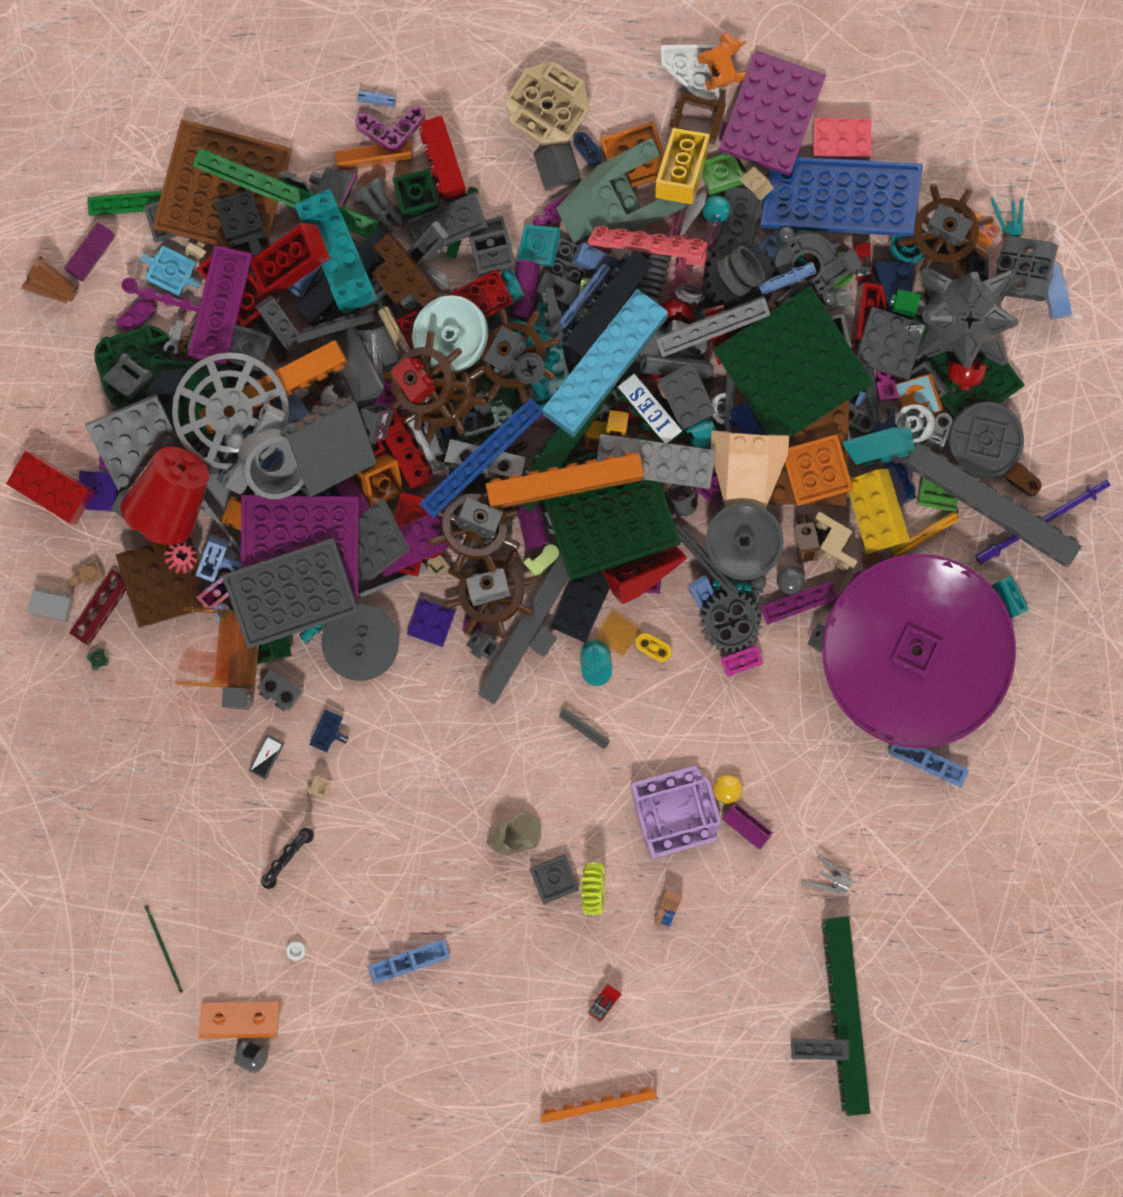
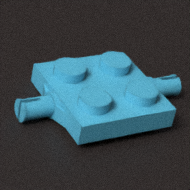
[140,245,202,297]

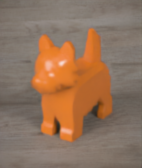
[697,32,747,91]

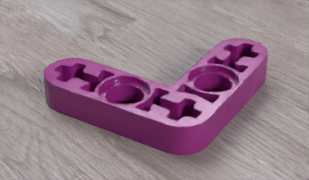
[355,105,426,152]

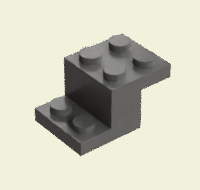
[469,216,516,276]

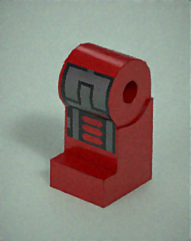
[852,243,872,281]
[587,983,622,1022]

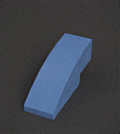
[1040,263,1072,320]

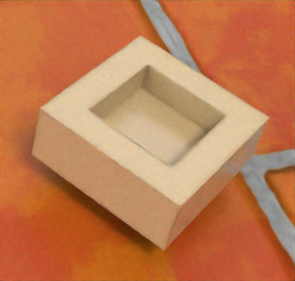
[424,555,450,580]

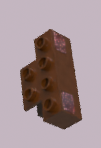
[371,233,440,307]

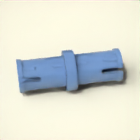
[357,90,396,108]

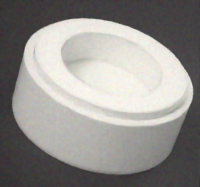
[286,941,306,961]

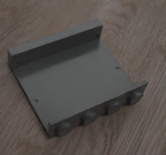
[280,397,377,497]

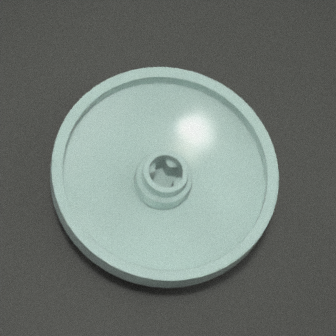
[412,295,488,373]

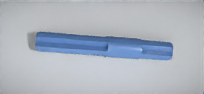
[558,264,611,329]

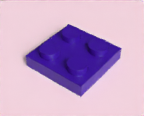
[407,598,456,647]

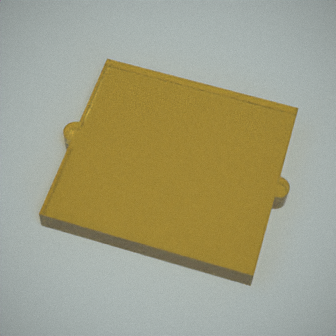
[595,611,641,656]

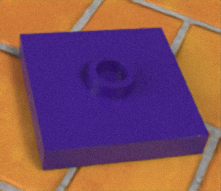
[79,471,117,512]

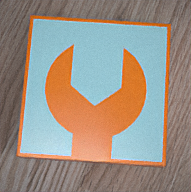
[895,373,943,413]

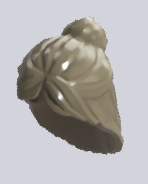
[486,812,541,856]

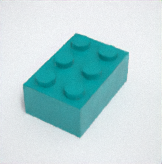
[527,345,569,409]

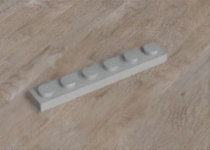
[655,296,770,357]

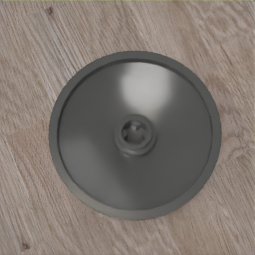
[706,503,784,580]

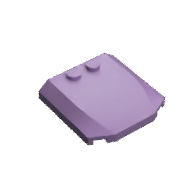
[630,766,721,859]

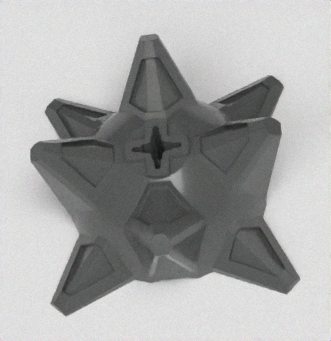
[916,266,1019,368]

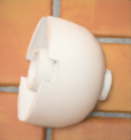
[895,404,935,443]

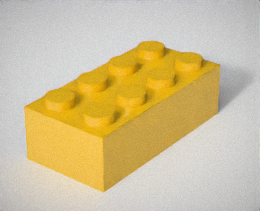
[655,128,710,205]
[849,468,910,554]

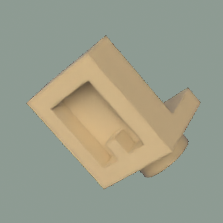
[740,167,774,200]

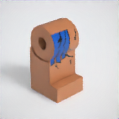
[654,889,683,929]

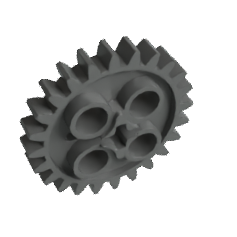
[699,592,762,653]

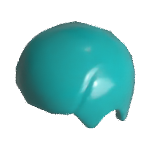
[702,196,730,225]

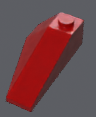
[602,547,687,605]

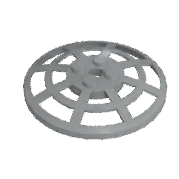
[172,353,289,470]

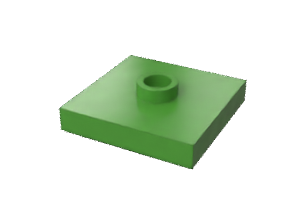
[702,153,744,195]

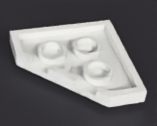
[661,44,719,102]

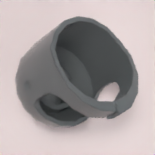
[668,484,698,517]
[777,567,805,595]
[233,1038,268,1073]

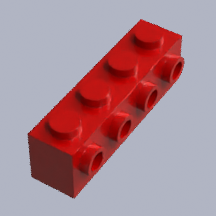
[384,411,433,491]

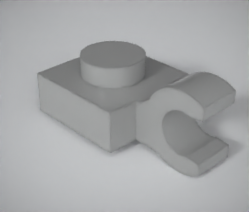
[163,320,184,356]

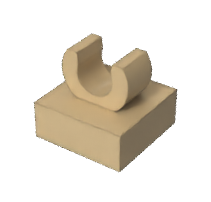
[185,241,206,265]
[306,775,331,799]

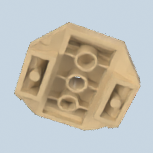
[505,61,590,145]

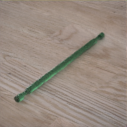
[144,905,183,993]

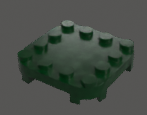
[94,325,175,411]

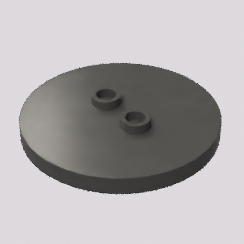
[948,402,1024,478]
[322,603,399,681]

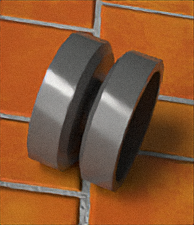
[717,246,765,296]

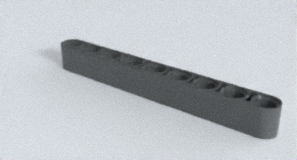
[478,553,569,704]

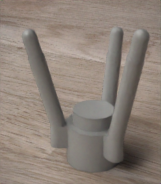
[801,856,852,894]

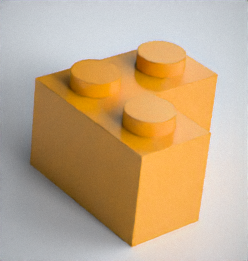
[584,410,629,451]

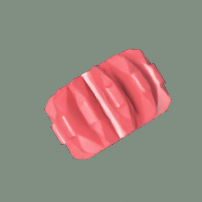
[164,541,197,573]

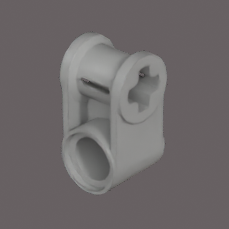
[923,413,952,451]

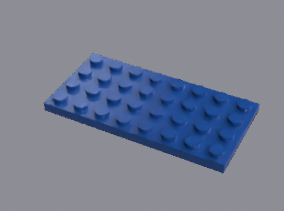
[761,157,923,237]

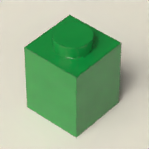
[890,289,921,317]

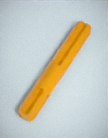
[891,512,959,557]

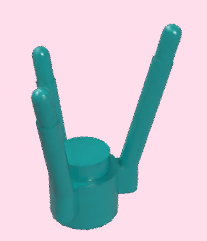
[990,198,1024,237]

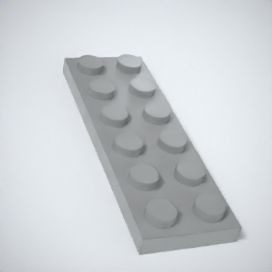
[596,434,716,489]

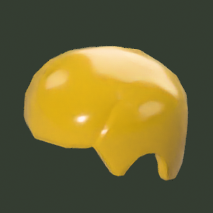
[713,775,743,805]

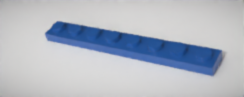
[420,398,543,519]

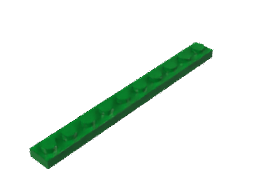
[193,148,379,238]

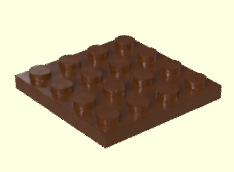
[115,536,206,629]

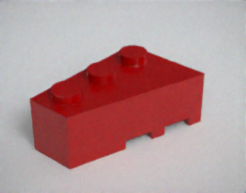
[851,282,887,344]

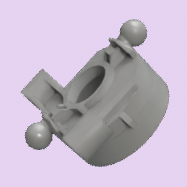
[222,404,304,499]

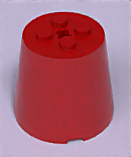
[120,447,209,545]

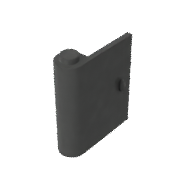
[639,326,714,380]

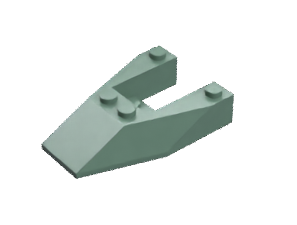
[556,138,685,242]

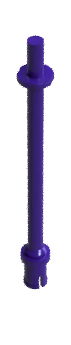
[974,479,1111,565]

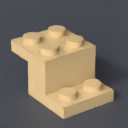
[813,512,858,572]

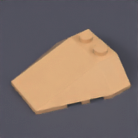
[710,430,789,509]

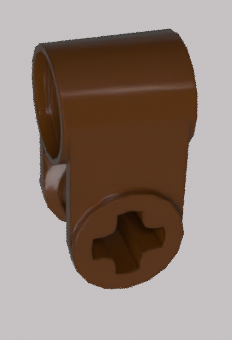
[1004,462,1042,496]

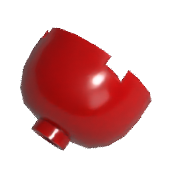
[660,298,694,326]
[948,359,987,390]

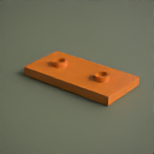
[198,1001,280,1039]

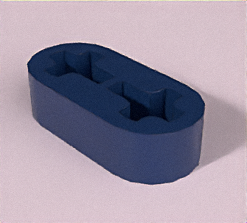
[573,132,601,166]

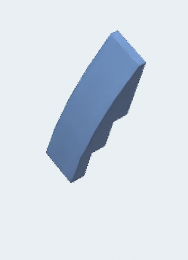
[888,744,970,788]
[367,939,450,984]

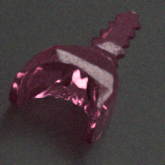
[669,211,722,300]

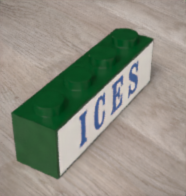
[616,372,683,444]

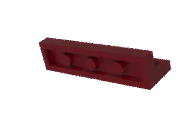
[69,569,126,646]

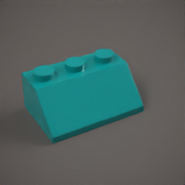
[843,427,915,468]

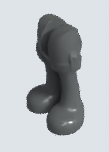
[353,177,404,234]

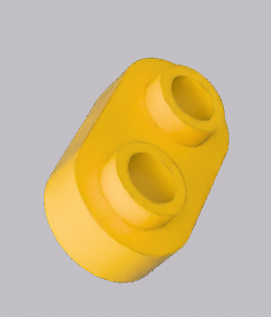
[635,633,672,662]

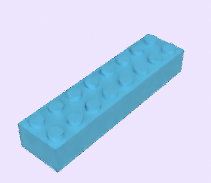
[542,289,668,437]

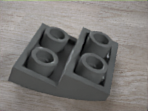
[546,238,588,285]

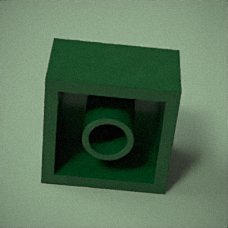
[392,168,439,219]

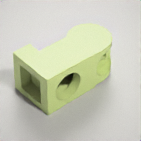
[523,545,559,577]

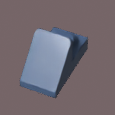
[688,575,716,615]

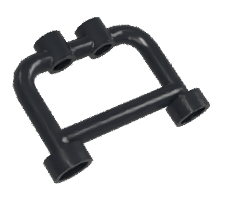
[261,828,314,889]

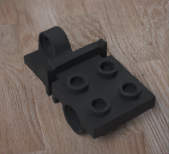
[214,190,270,258]

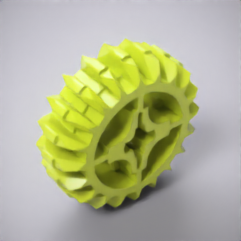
[581,862,605,915]

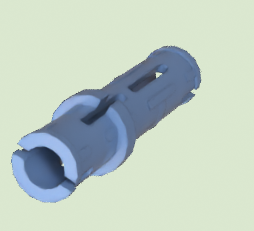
[758,262,816,295]

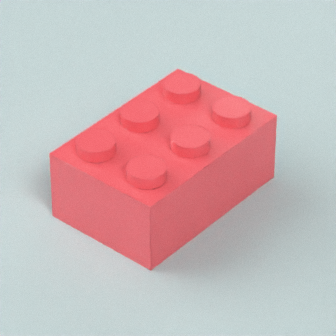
[812,118,872,161]

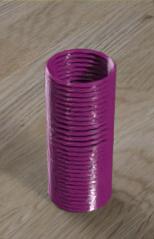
[64,222,116,282]
[509,260,540,322]
[515,504,549,550]

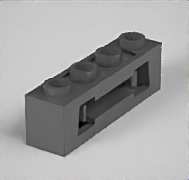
[255,296,312,361]

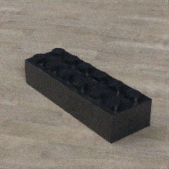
[295,228,386,327]
[561,250,653,358]

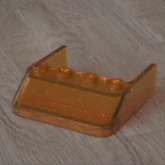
[175,605,258,689]

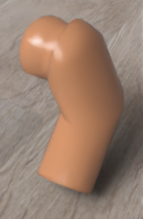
[862,553,886,565]

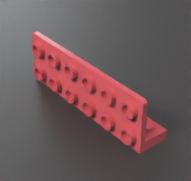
[588,226,708,267]

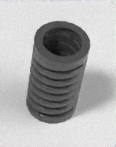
[626,251,672,305]

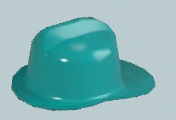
[580,640,612,686]

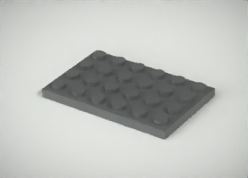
[222,538,359,649]

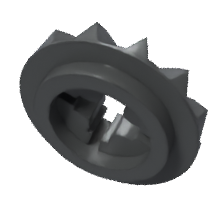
[515,353,545,384]

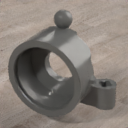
[773,227,863,307]

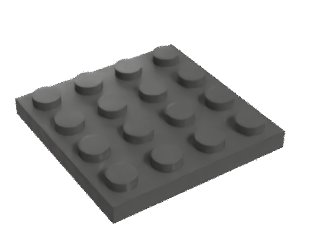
[85,394,184,491]

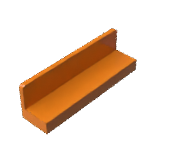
[335,140,413,171]

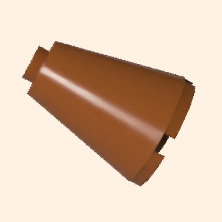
[21,256,77,303]

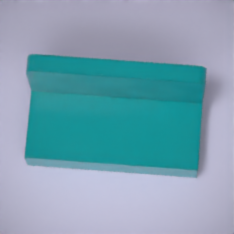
[991,576,1029,618]

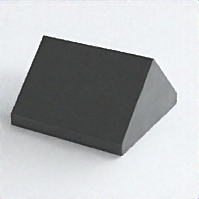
[534,144,581,191]

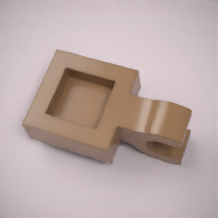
[68,559,104,588]

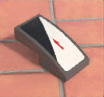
[249,734,285,780]

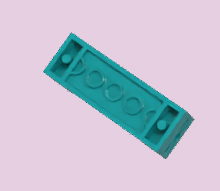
[294,189,378,315]

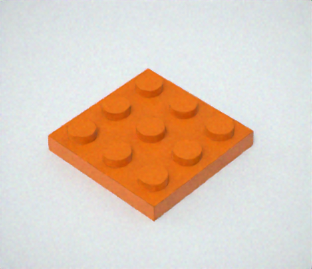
[600,121,665,188]
[785,434,853,506]

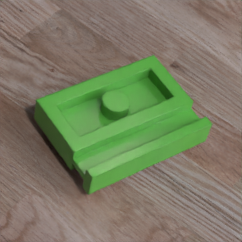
[917,478,958,512]

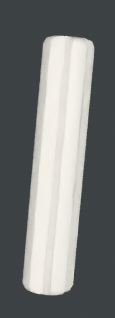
[407,419,442,472]

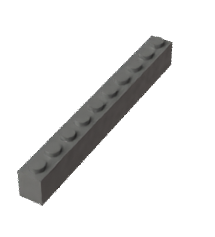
[904,443,1082,568]

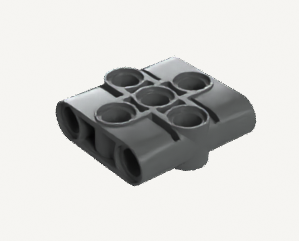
[995,236,1058,301]

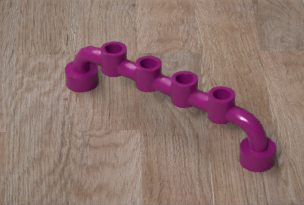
[121,277,200,312]

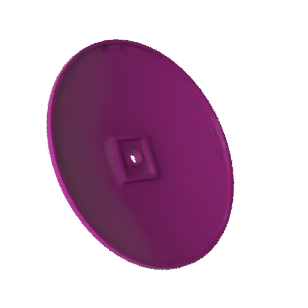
[822,554,1016,748]

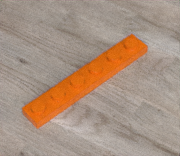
[540,1087,657,1123]

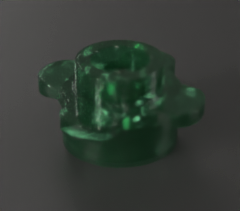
[87,648,109,671]

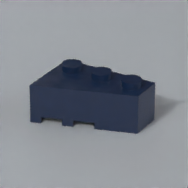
[872,261,912,320]

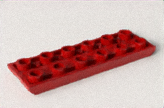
[396,269,514,349]

